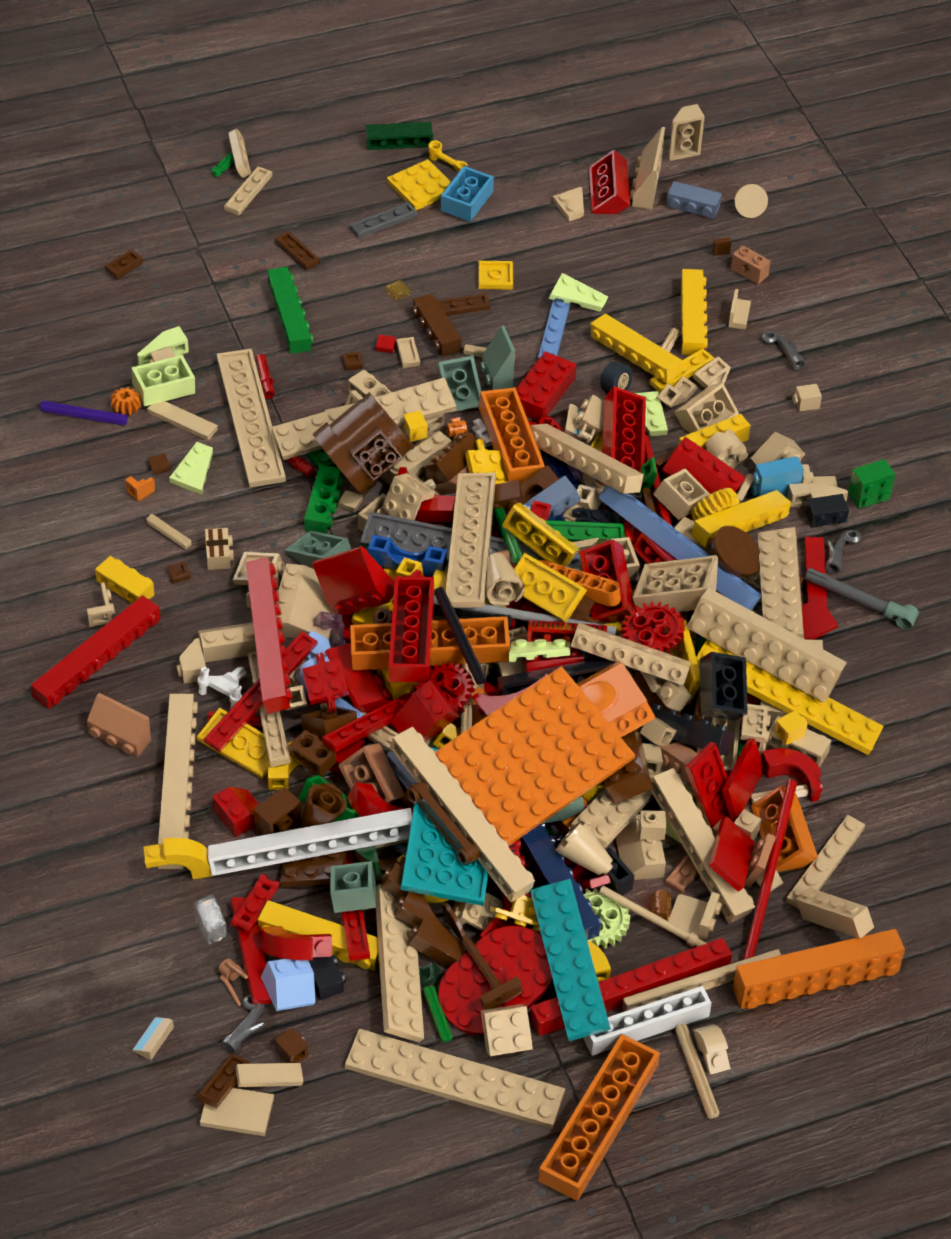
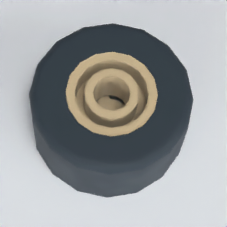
[600,362,632,393]

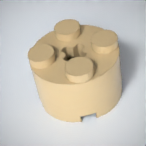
[705,430,748,469]

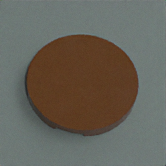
[711,526,760,577]

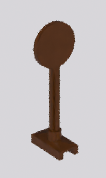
[442,903,523,1010]

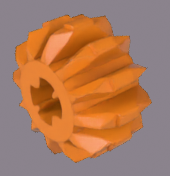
[110,386,141,416]

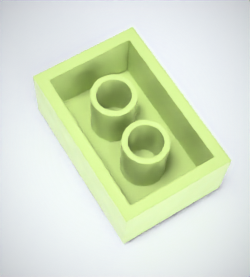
[131,355,195,406]

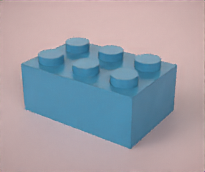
[441,166,494,222]

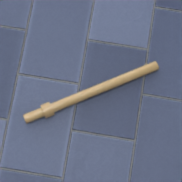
[599,886,706,947]

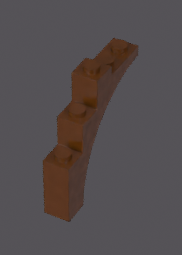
[381,847,465,968]

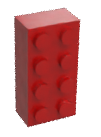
[516,351,577,422]

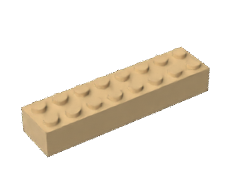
[687,588,847,702]

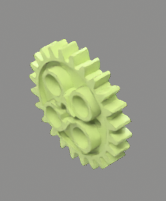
[583,887,630,949]

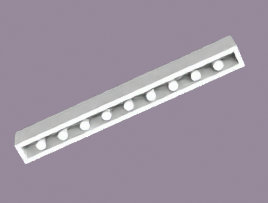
[208,808,412,876]

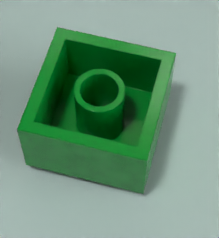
[848,459,895,509]

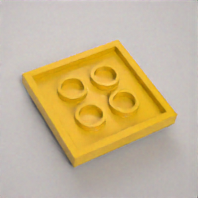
[387,159,451,210]

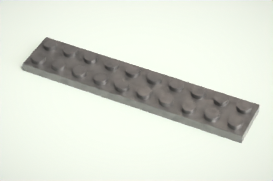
[360,512,546,564]

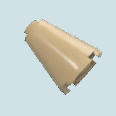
[486,553,525,606]
[555,819,613,875]

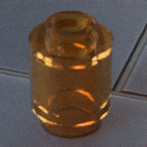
[651,890,671,921]

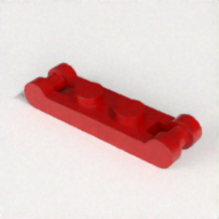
[230,873,281,934]

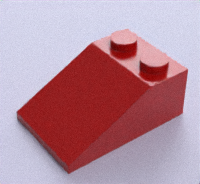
[391,680,460,743]

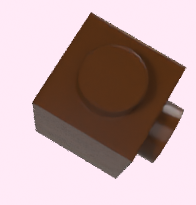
[275,1028,308,1063]

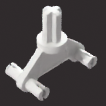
[197,667,247,710]

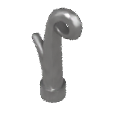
[761,331,806,371]
[825,530,861,574]
[221,994,265,1054]

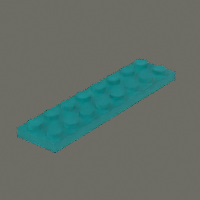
[530,879,611,1041]

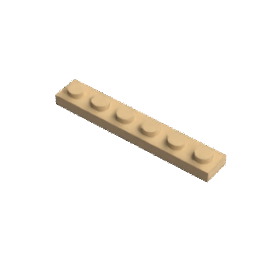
[786,815,865,909]

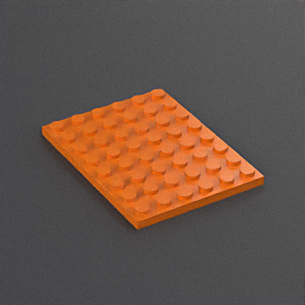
[435,666,635,846]

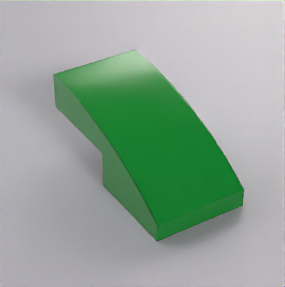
[638,457,657,495]

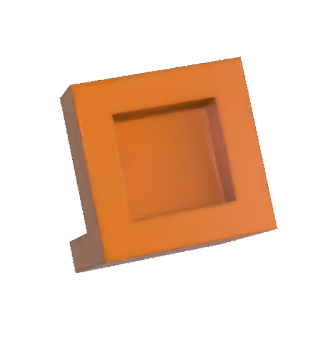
[125,476,155,502]

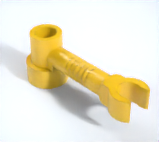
[428,140,468,173]

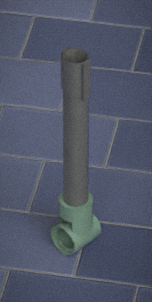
[805,568,919,630]

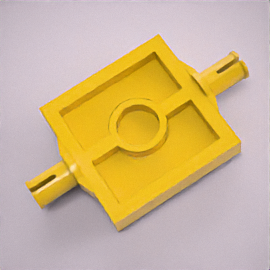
[465,439,507,484]

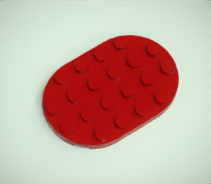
[439,926,553,1035]

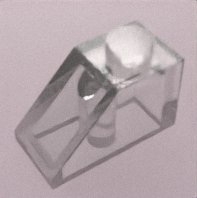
[194,894,227,944]

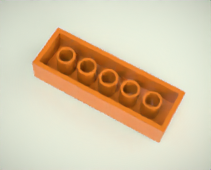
[478,387,545,484]

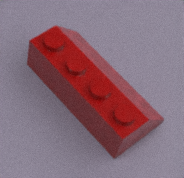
[589,150,630,214]
[661,436,746,495]
[579,539,636,622]
[325,643,393,714]

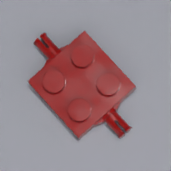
[302,652,349,712]

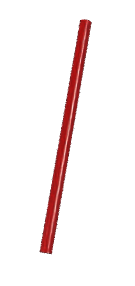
[743,779,797,960]

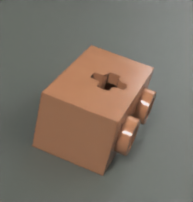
[731,245,770,285]

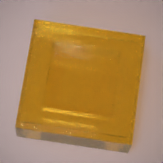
[386,280,410,300]

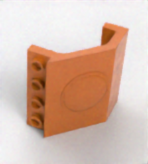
[577,661,656,737]

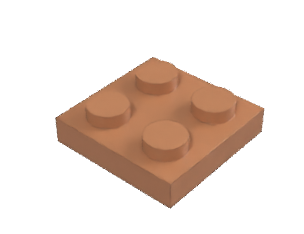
[745,833,776,888]

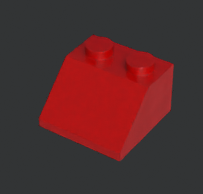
[212,787,259,837]

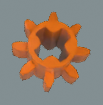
[446,417,467,439]

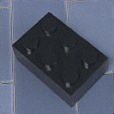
[700,652,748,721]

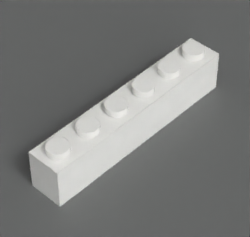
[583,986,711,1056]

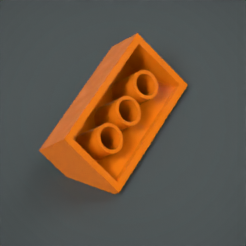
[751,785,818,872]

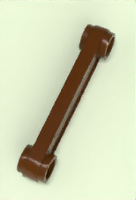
[407,781,480,865]

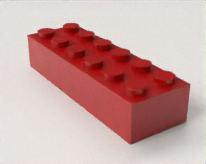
[601,386,646,494]
[389,576,435,683]

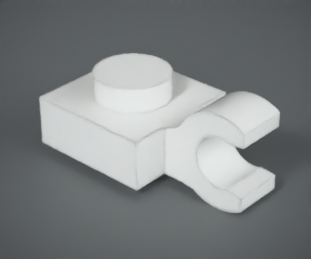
[472,418,492,448]

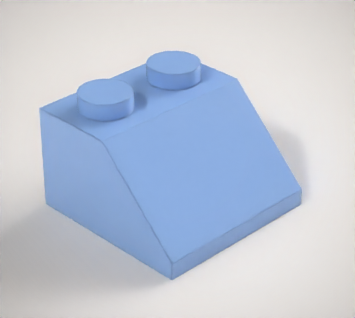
[261,959,315,1011]

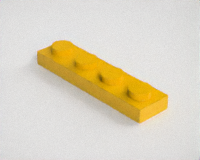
[650,348,715,393]

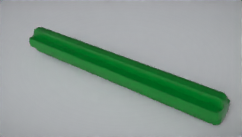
[494,507,523,565]

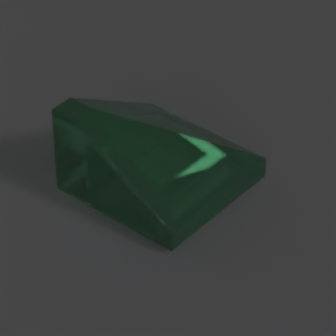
[419,963,440,988]

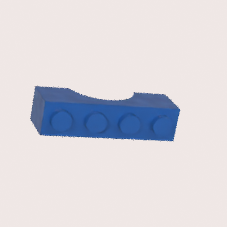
[368,535,447,577]

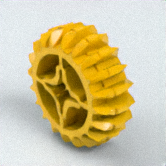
[691,488,740,521]

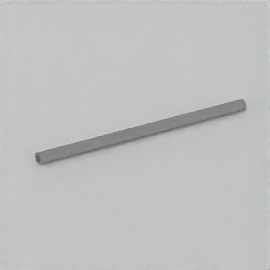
[434,597,616,635]

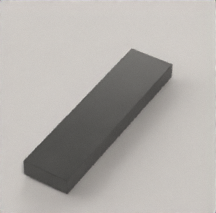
[350,202,417,239]

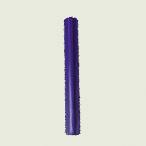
[40,401,128,426]

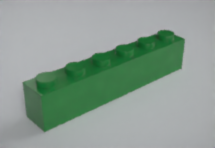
[267,266,314,354]

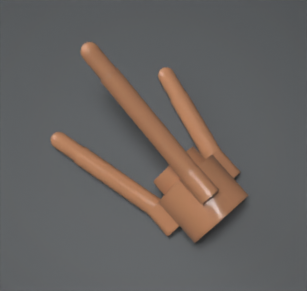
[218,959,248,1006]

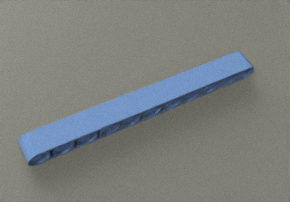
[599,485,761,611]

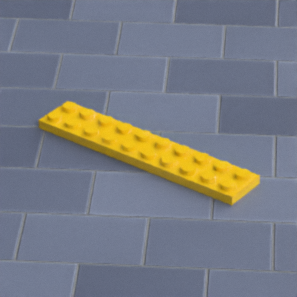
[696,639,884,756]

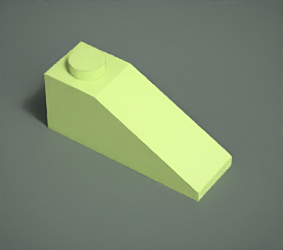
[137,326,189,366]

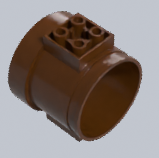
[313,392,415,495]

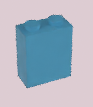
[751,456,804,498]

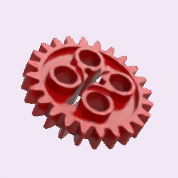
[621,602,685,654]
[411,662,475,713]

